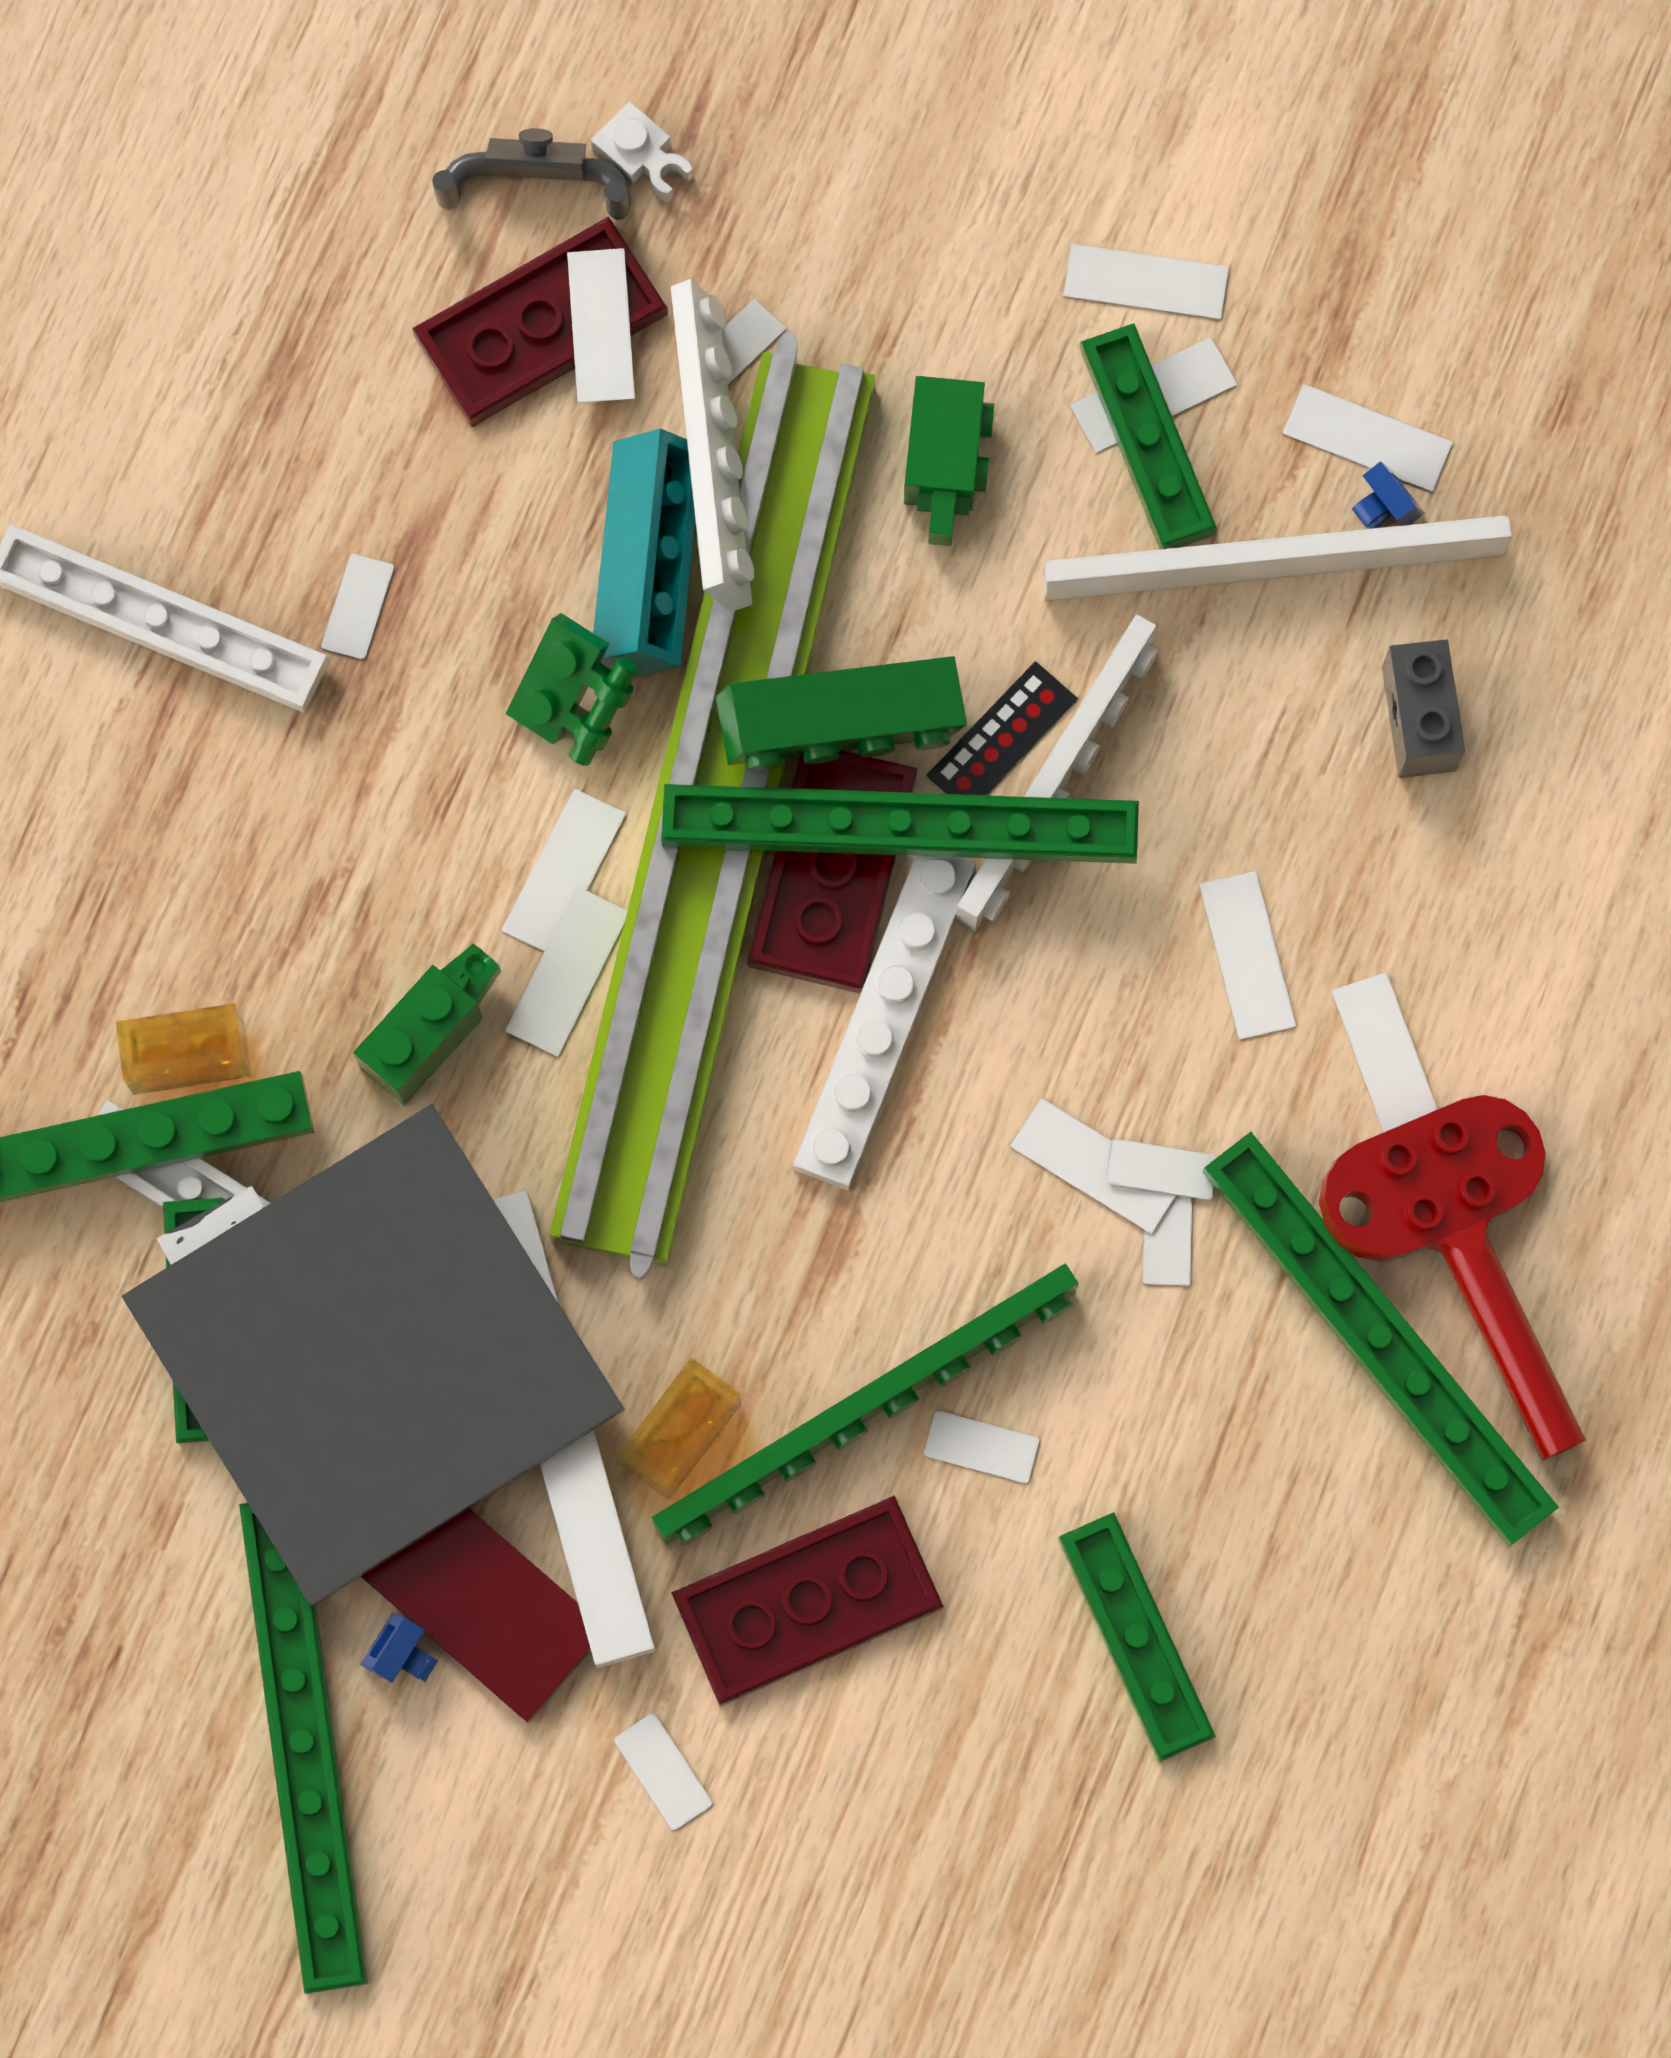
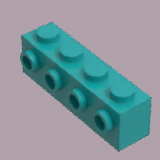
[593,428,695,678]

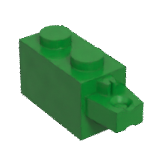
[904,376,995,546]
[353,944,501,1106]

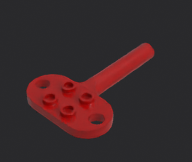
[1319,1095,1586,1461]

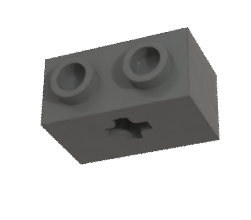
[1382,639,1465,778]

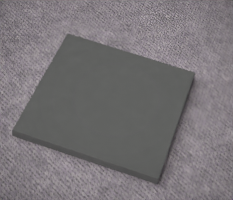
[121,1104,625,1607]

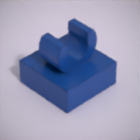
[1352,461,1425,529]
[360,1612,438,1683]

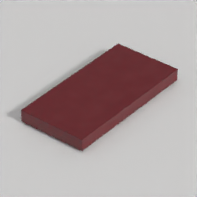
[412,216,668,427]
[747,751,918,994]
[671,1495,944,1707]
[361,1508,591,1723]

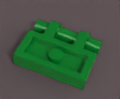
[505,613,638,766]

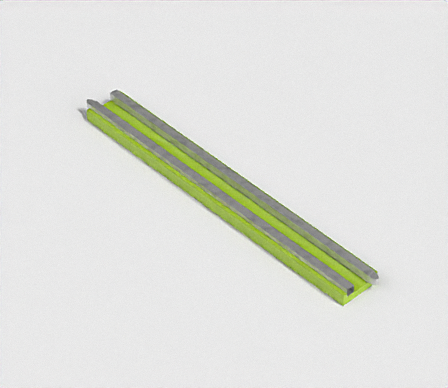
[549,331,875,1281]

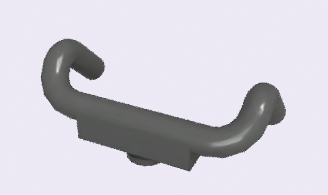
[432,128,631,220]

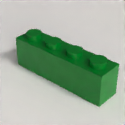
[716,656,967,772]

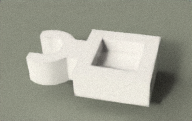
[590,101,693,203]

